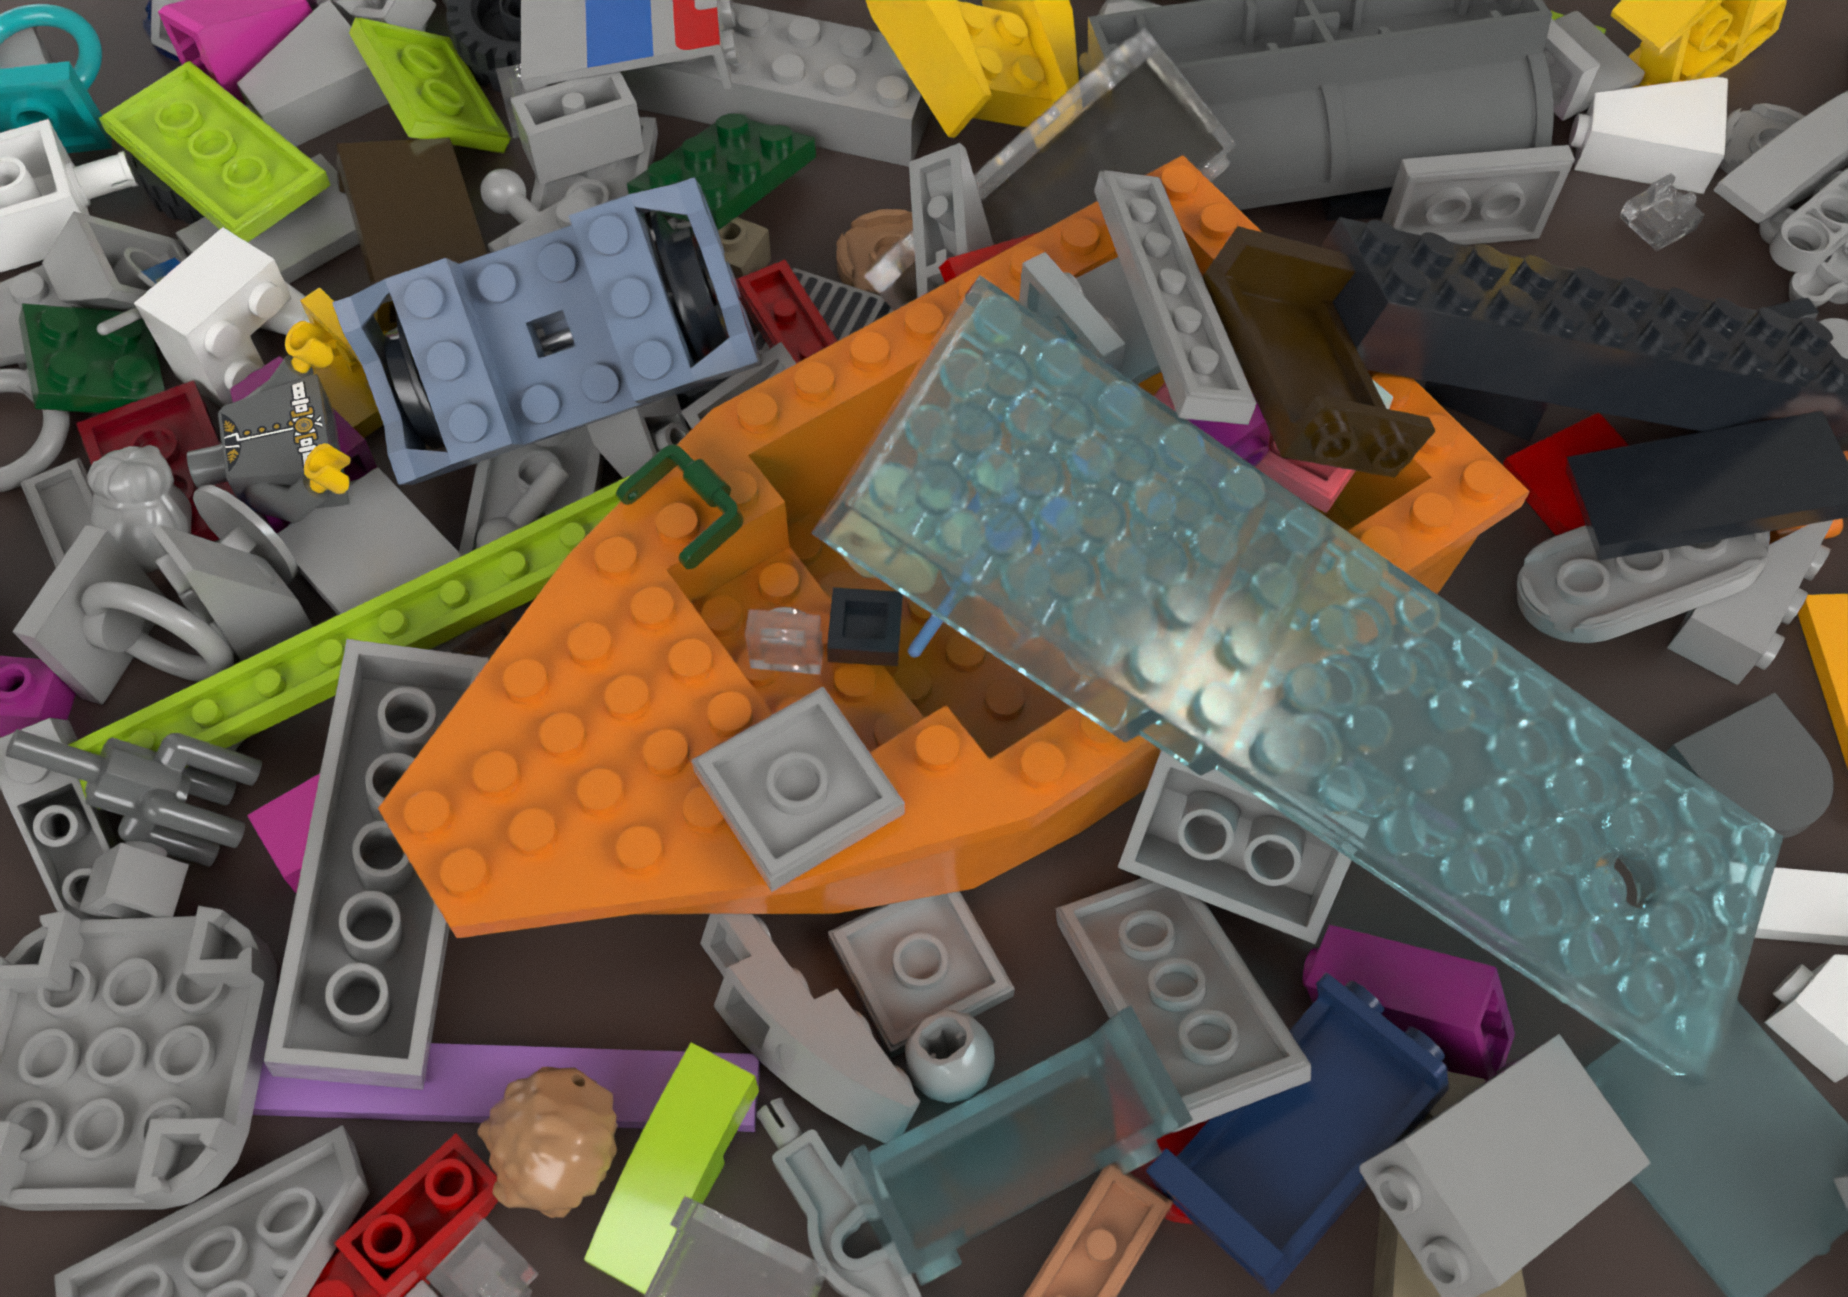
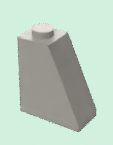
[237,0,389,147]

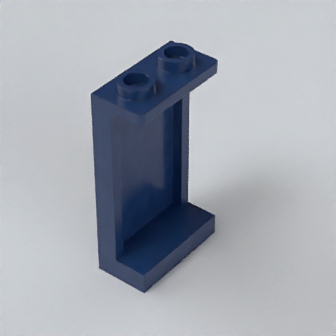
[1146,973,1449,1295]

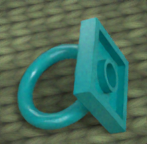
[0,4,112,154]

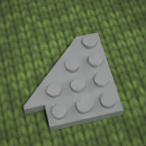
[54,1125,370,1297]

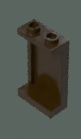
[336,138,487,331]
[1202,226,1435,478]

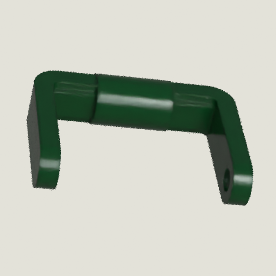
[616,445,744,570]

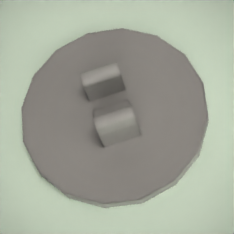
[193,485,299,584]

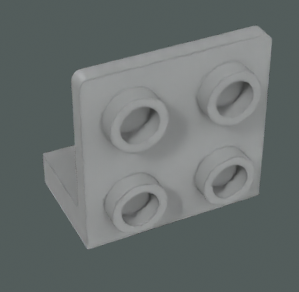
[1544,11,1645,121]
[1018,252,1161,407]

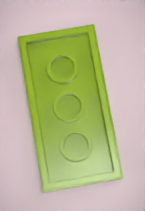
[99,61,331,242]

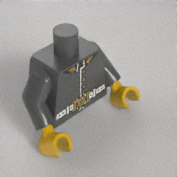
[187,321,351,523]

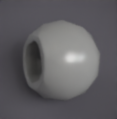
[905,1010,995,1103]

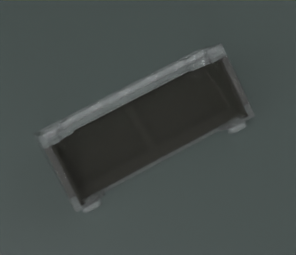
[864,27,1237,311]

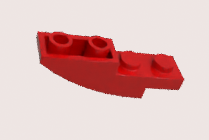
[306,1133,498,1297]

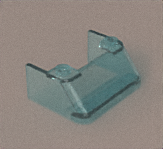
[841,1005,1193,1286]

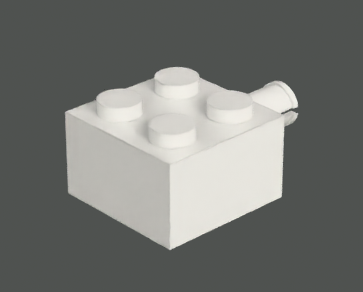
[0,119,139,273]

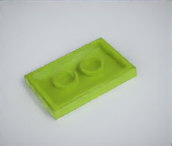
[349,17,511,153]

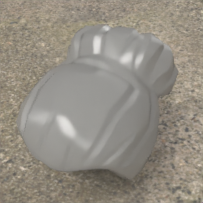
[87,445,192,574]

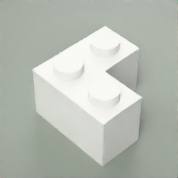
[134,227,292,407]

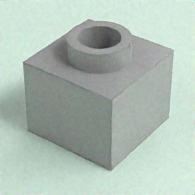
[79,841,189,919]

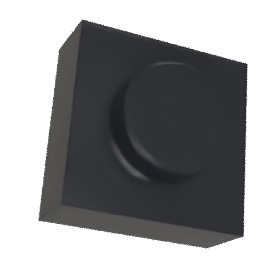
[827,587,903,666]

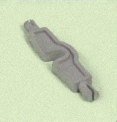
[756,1098,922,1297]

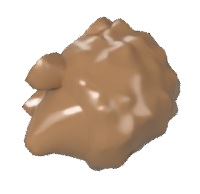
[477,1066,618,1218]

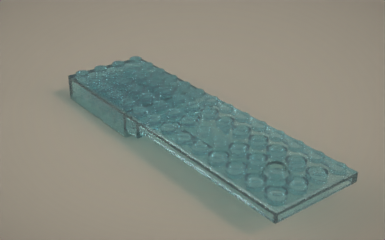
[811,275,1783,1087]

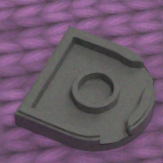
[1665,693,1834,840]

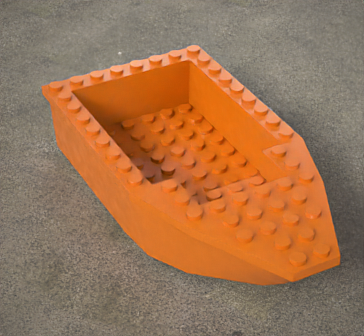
[378,155,1530,938]

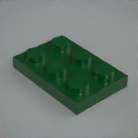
[627,113,816,231]

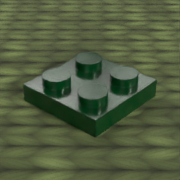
[19,303,165,413]

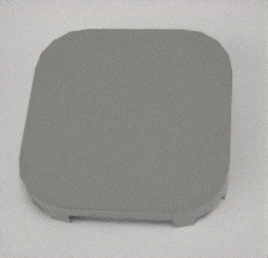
[0,906,277,1211]

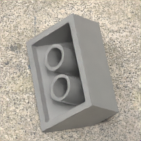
[1118,744,1367,944]

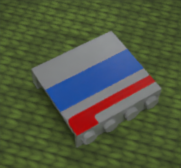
[521,0,739,93]

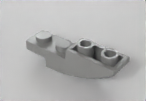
[700,914,920,1145]

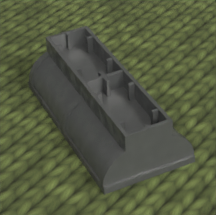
[1077,0,1554,210]

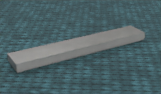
[1094,170,1257,425]

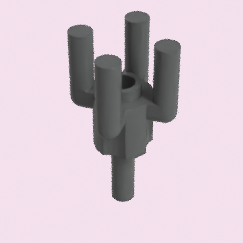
[6,729,262,867]

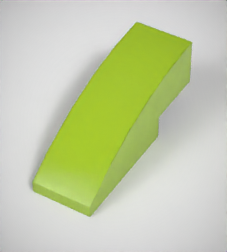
[584,1042,759,1297]

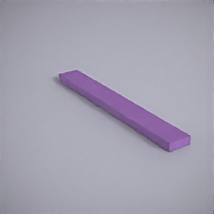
[252,1039,760,1132]

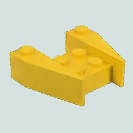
[866,0,1082,153]
[1611,0,1787,88]

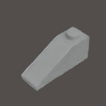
[909,143,994,298]

